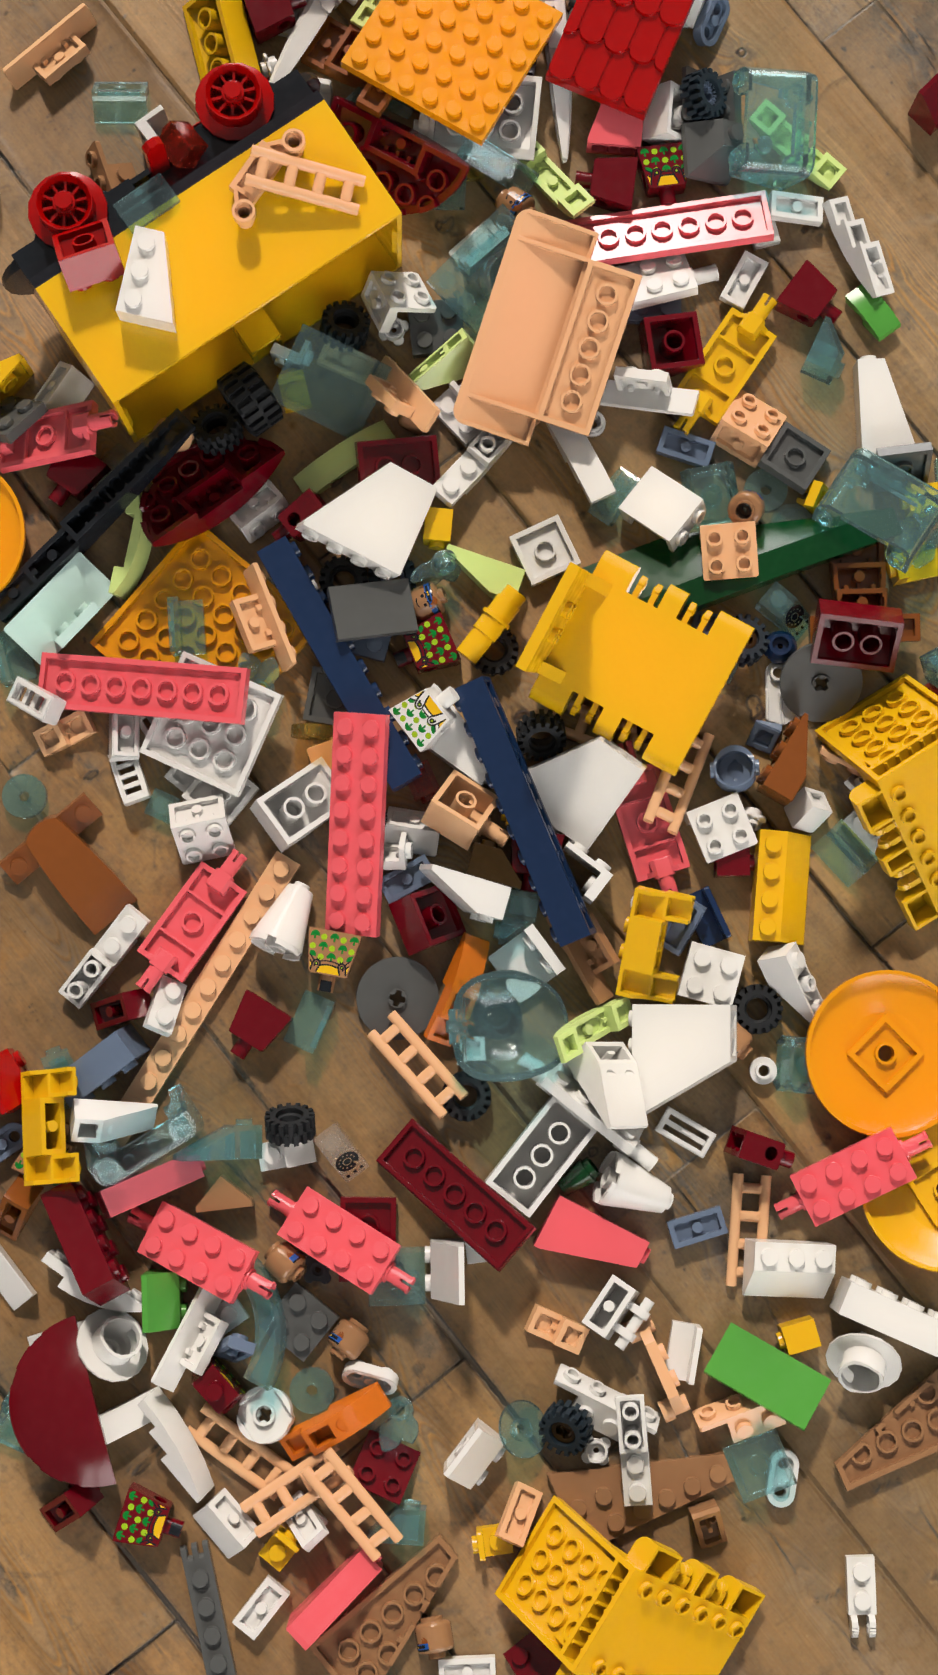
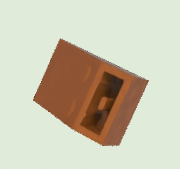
[756,713,808,807]

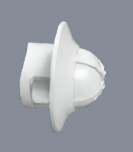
[76,1309,149,1382]
[825,1331,902,1393]

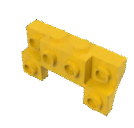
[615,885,696,1004]
[21,1067,81,1186]

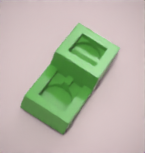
[845,284,901,342]

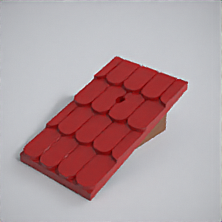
[545,0,695,121]

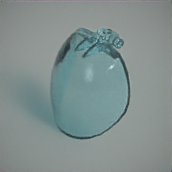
[446,970,568,1082]

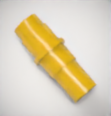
[456,584,527,665]

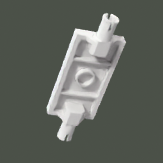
[617,254,719,311]
[517,1053,659,1172]

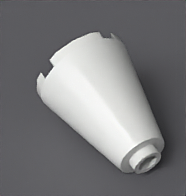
[249,881,313,961]
[592,1151,674,1213]

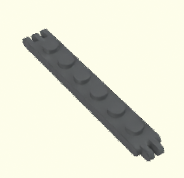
[180,1539,237,1675]

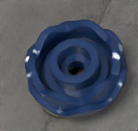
[764,631,797,664]

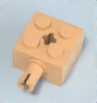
[420,769,510,851]

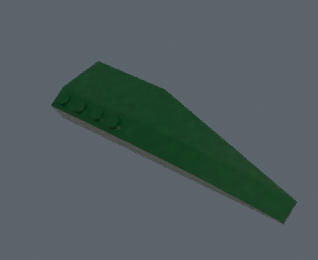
[583,508,903,619]

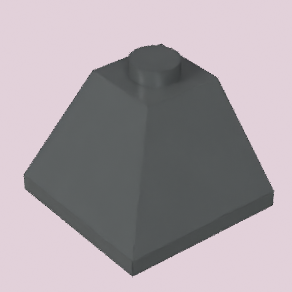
[681,118,744,187]

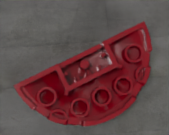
[331,96,471,216]
[139,437,285,547]
[9,1315,117,1487]

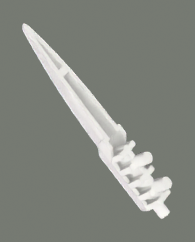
[269,0,358,83]
[540,0,572,163]

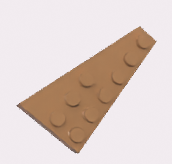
[834,1367,938,1491]
[547,1452,736,1541]
[309,1532,458,1675]

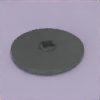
[779,643,863,722]
[356,957,439,1040]

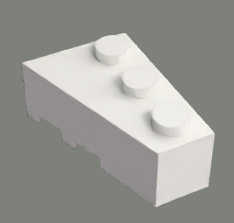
[115,225,177,333]

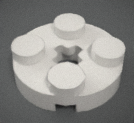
[237,1386,295,1444]

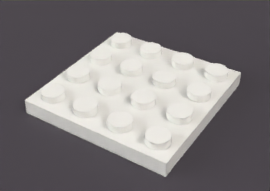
[139,651,284,797]

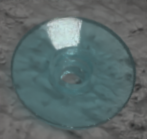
[499,1400,545,1458]

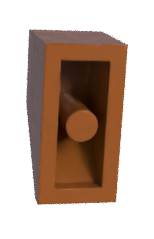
[0,1174,44,1241]

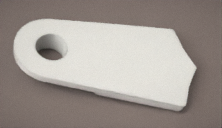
[765,663,799,726]

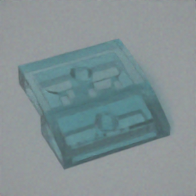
[369,1246,425,1307]

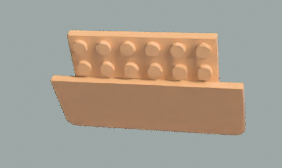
[453,209,642,447]

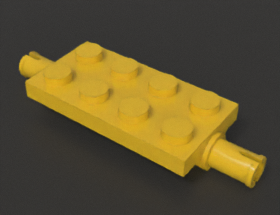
[673,293,777,435]

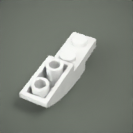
[434,431,513,509]
[58,903,151,1009]
[41,1249,142,1312]
[615,1394,653,1507]

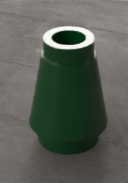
[558,1157,600,1196]

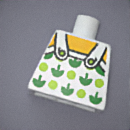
[389,686,460,752]

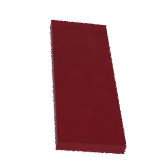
[376,1118,537,1272]

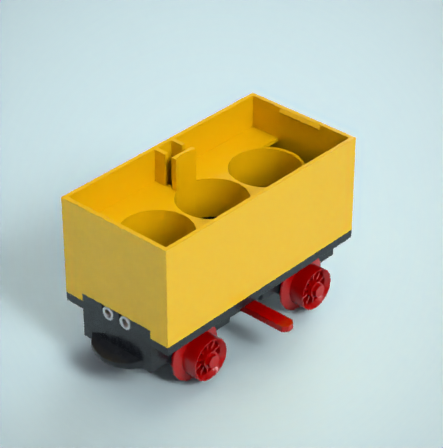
[2,63,402,443]

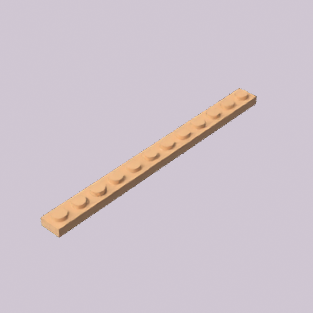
[110,851,301,1148]

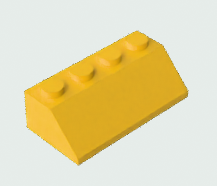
[182,0,261,80]
[748,829,811,946]

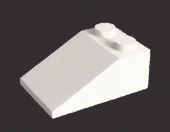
[250,756,331,853]
[419,864,512,924]
[425,1238,465,1305]

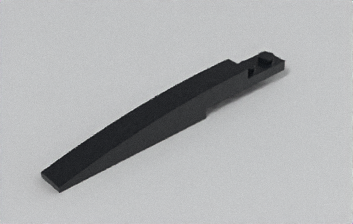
[0,408,196,623]

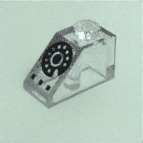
[313,1121,370,1183]

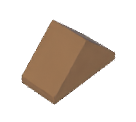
[195,1174,255,1213]
[687,1497,728,1550]

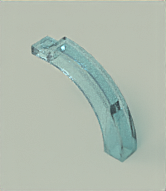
[227,1234,286,1391]

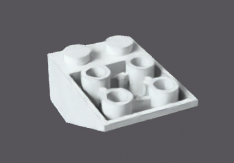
[567,1042,648,1130]

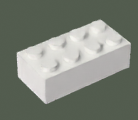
[485,1095,597,1218]
[829,1274,938,1357]

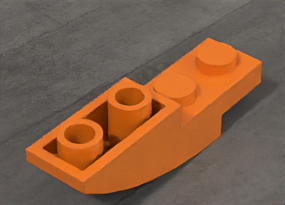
[423,932,490,1047]
[279,1381,392,1462]

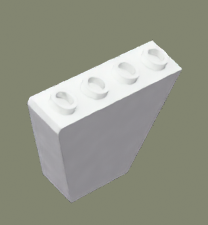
[295,462,438,580]
[528,736,648,849]
[628,1004,737,1115]

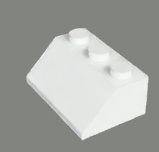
[742,1238,836,1299]

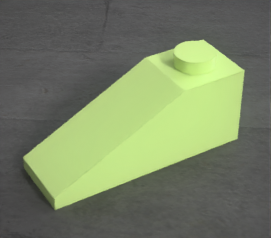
[408,328,475,391]
[446,544,526,600]

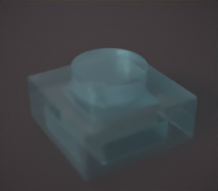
[144,788,181,824]

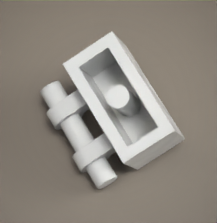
[582,1274,655,1351]

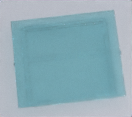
[271,323,392,438]

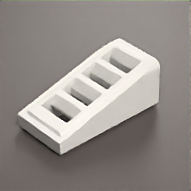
[6,676,66,725]
[108,755,152,807]

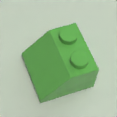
[141,1268,188,1333]

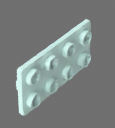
[4,552,113,665]

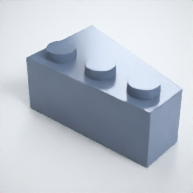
[64,1023,151,1108]

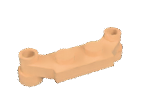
[229,128,306,229]
[623,1316,691,1423]

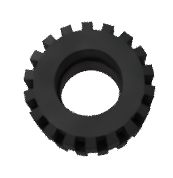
[217,361,284,437]

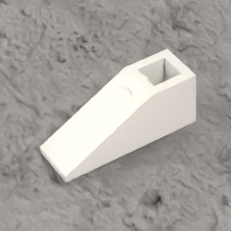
[757,942,824,1023]
[69,1098,158,1143]

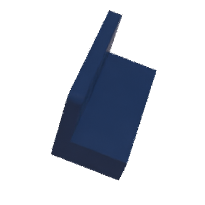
[690,886,732,946]

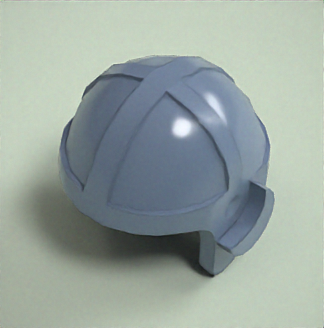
[710,745,760,793]

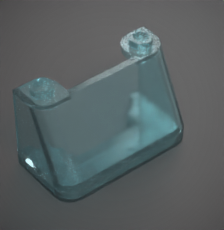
[728,67,818,191]
[812,448,938,574]
[83,1083,204,1186]

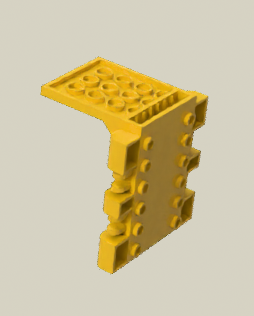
[515,550,755,777]
[814,673,938,931]
[495,1495,766,1675]

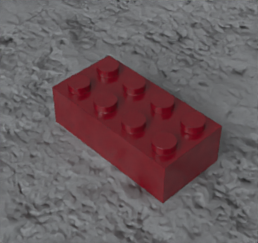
[40,1182,131,1306]

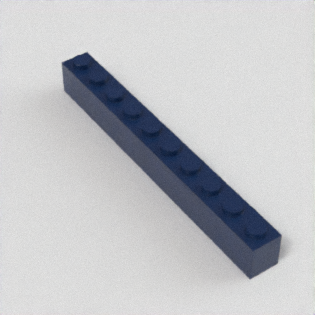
[257,536,424,793]
[454,676,597,947]

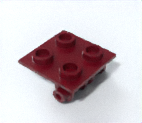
[352,1429,421,1505]

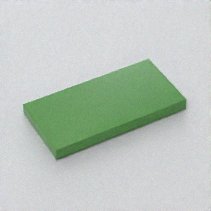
[704,1322,831,1431]

